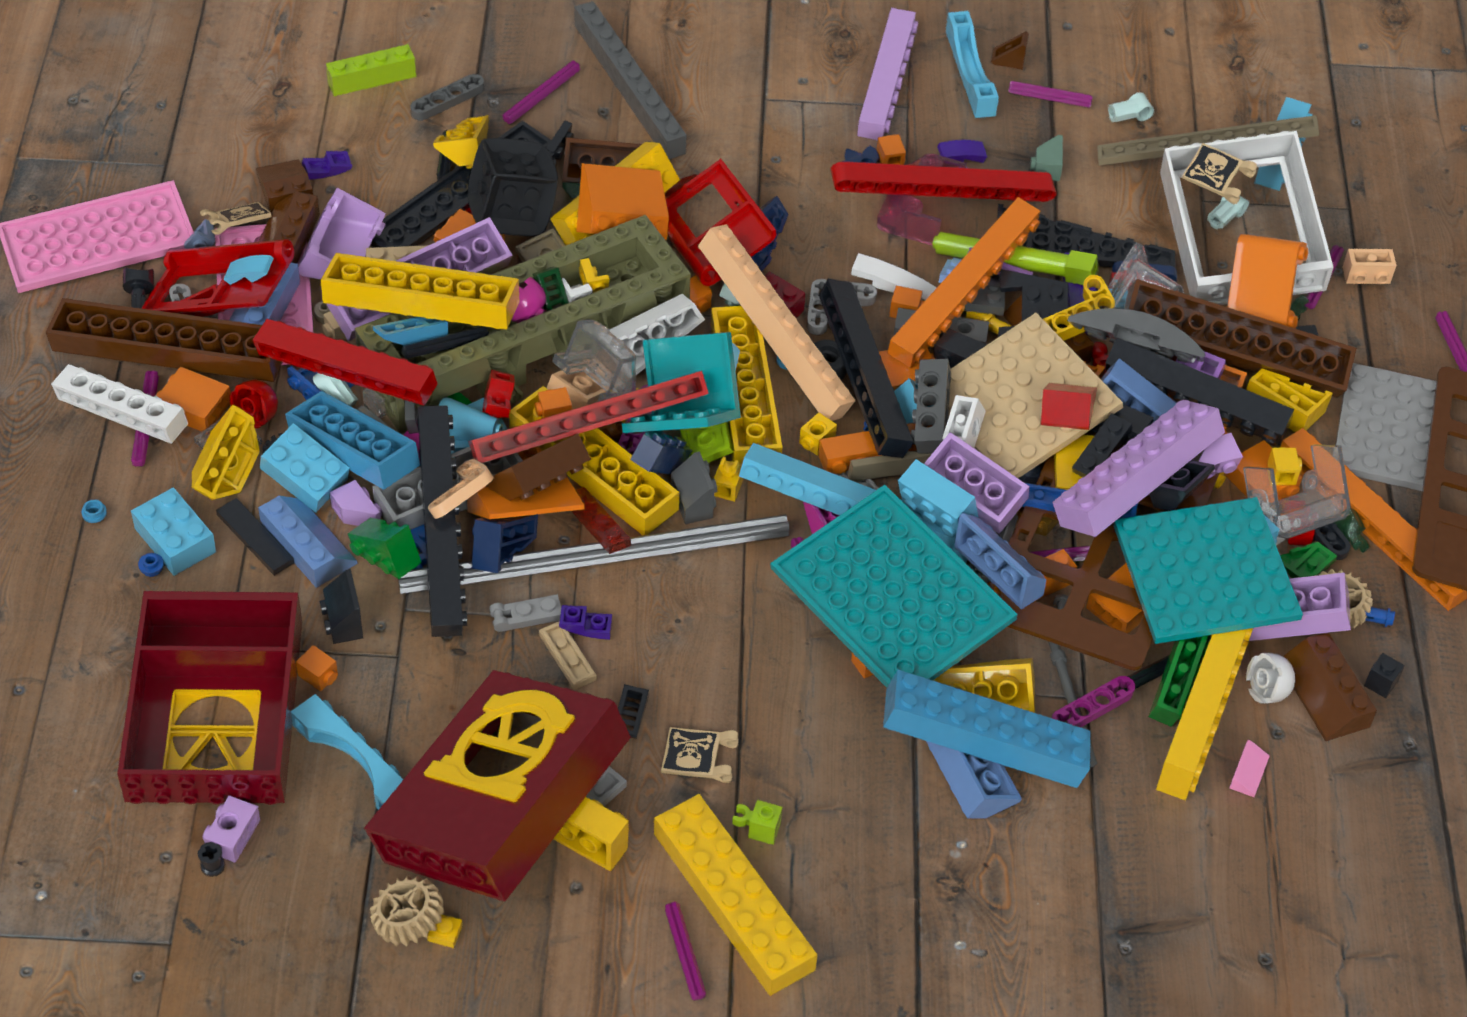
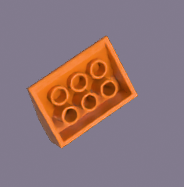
[576,163,669,239]
[467,477,584,519]

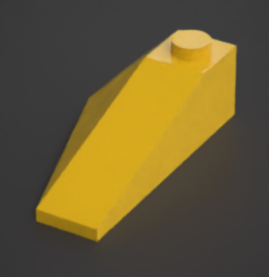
[433,115,489,168]
[933,658,1035,713]

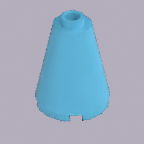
[439,397,503,441]

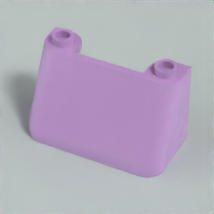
[298,188,386,280]

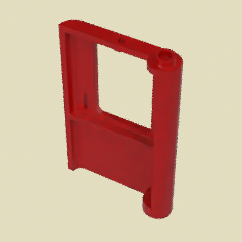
[141,239,294,314]

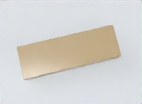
[539,621,597,690]

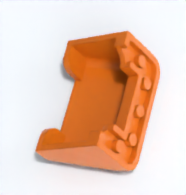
[1227,234,1308,329]

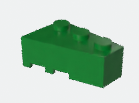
[347,517,421,579]

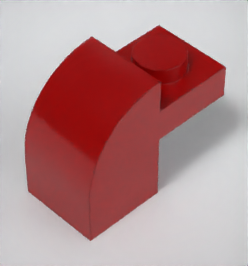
[482,370,515,418]

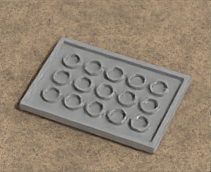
[1334,363,1436,491]

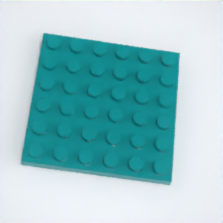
[1113,497,1303,644]

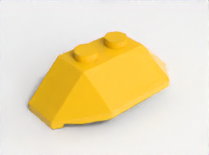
[192,405,260,500]

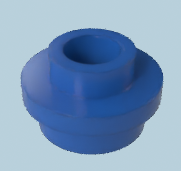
[138,553,164,577]

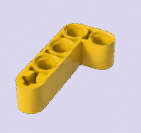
[1043,275,1115,341]

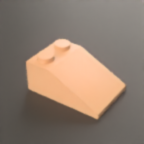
[547,358,627,409]

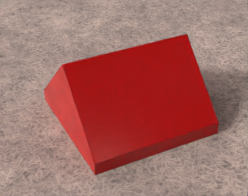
[1041,383,1097,430]

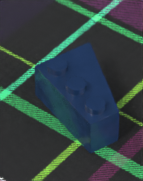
[472,514,538,573]

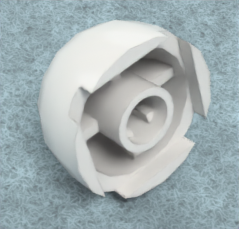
[1246,653,1295,703]

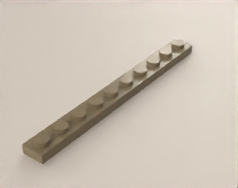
[1097,115,1319,166]

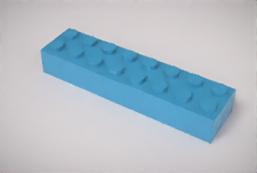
[883,670,1090,788]

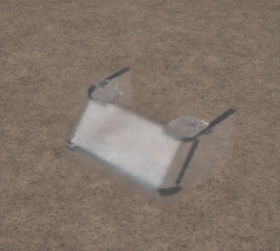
[1243,444,1350,538]

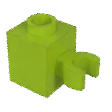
[732,800,783,845]

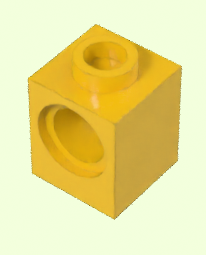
[799,412,837,456]

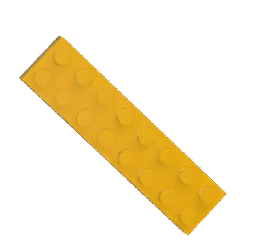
[321,253,520,330]
[711,306,783,465]
[509,386,679,536]
[1156,628,1253,801]
[654,794,817,996]

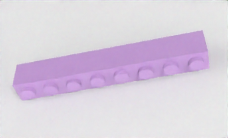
[857,8,918,140]

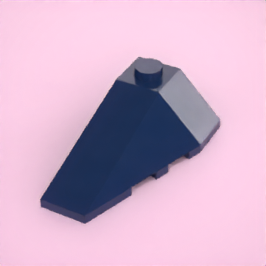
[751,196,789,272]

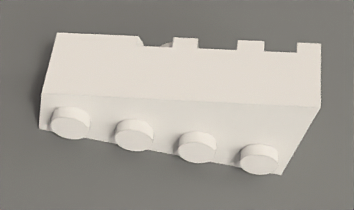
[599,294,705,377]

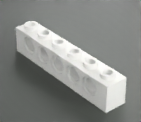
[51,364,188,444]

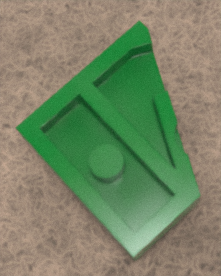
[1280,542,1337,578]

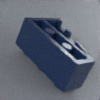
[630,430,692,474]

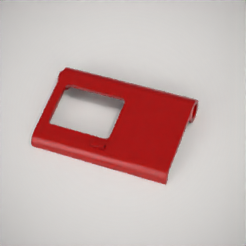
[665,159,776,286]

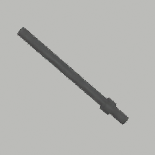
[1048,641,1097,767]

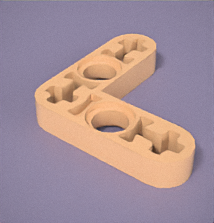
[428,459,494,519]

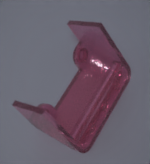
[877,154,967,246]

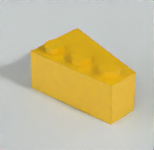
[1246,368,1333,432]

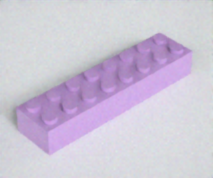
[326,217,513,342]
[1053,400,1225,537]

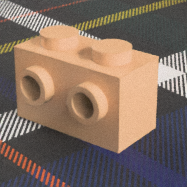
[1343,249,1397,284]

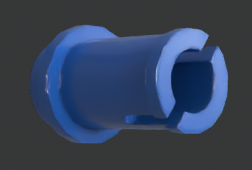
[1365,607,1395,627]

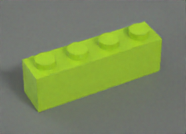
[326,44,416,96]

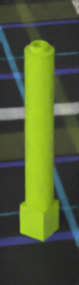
[933,232,1098,285]

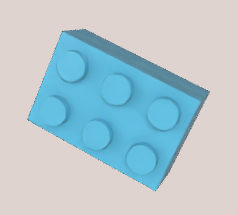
[260,423,350,513]
[898,459,979,537]
[131,487,216,576]

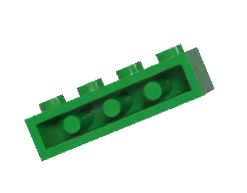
[1148,635,1209,727]

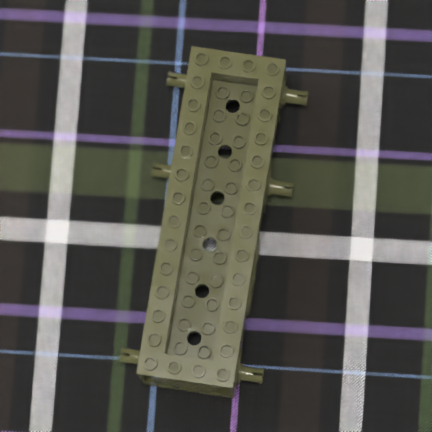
[355,215,691,434]

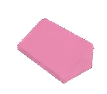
[1230,740,1269,797]

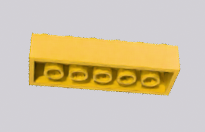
[550,142,680,245]

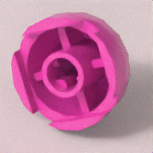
[511,277,546,323]

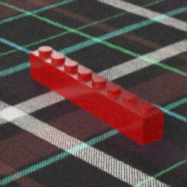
[253,319,438,406]

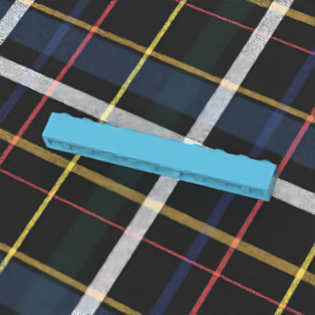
[739,443,967,563]

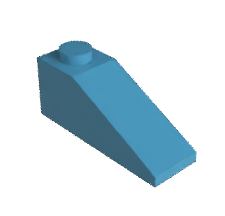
[373,317,448,353]

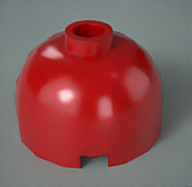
[230,379,278,428]

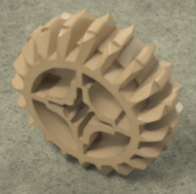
[1315,569,1373,629]
[370,875,444,946]

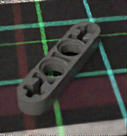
[410,74,484,121]

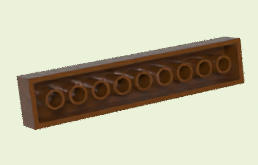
[1124,279,1357,398]
[45,298,282,382]

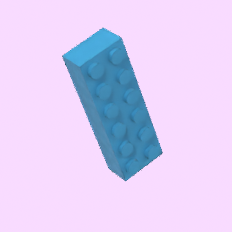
[285,391,420,490]

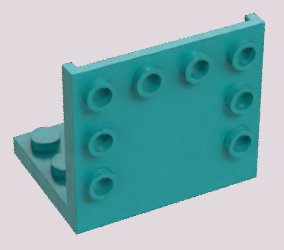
[622,332,741,433]

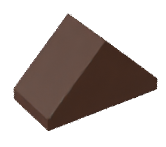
[991,31,1029,70]

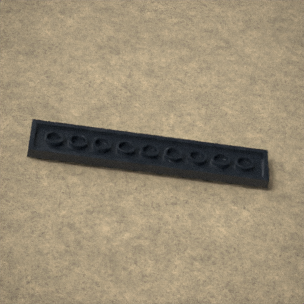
[371,120,551,248]

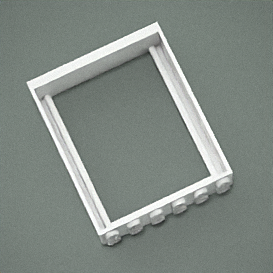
[1160,131,1333,305]

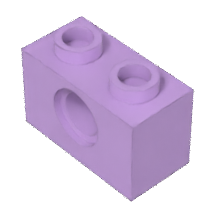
[203,796,260,863]

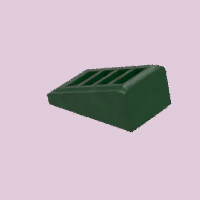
[532,267,569,312]

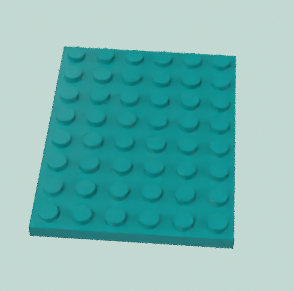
[770,485,1018,688]

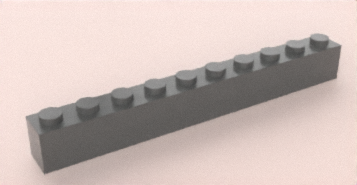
[574,1,687,159]

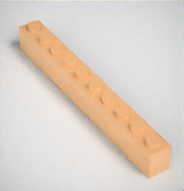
[698,224,856,421]

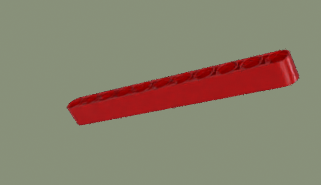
[830,162,1057,202]

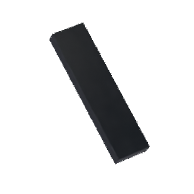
[216,498,294,576]

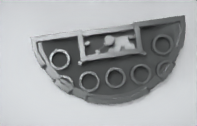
[1067,308,1205,363]

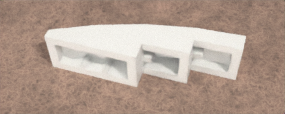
[851,253,936,301]

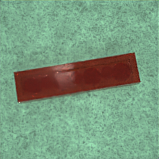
[571,487,631,554]

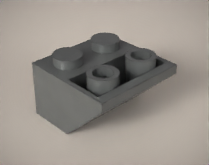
[671,451,717,525]

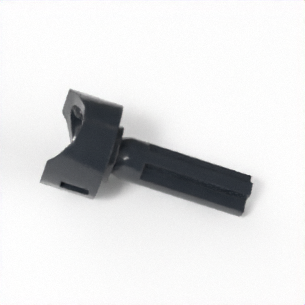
[123,267,154,309]

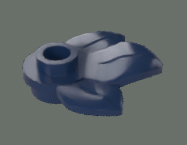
[841,146,879,163]

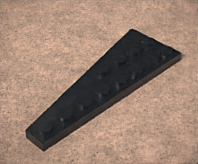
[997,204,1175,268]

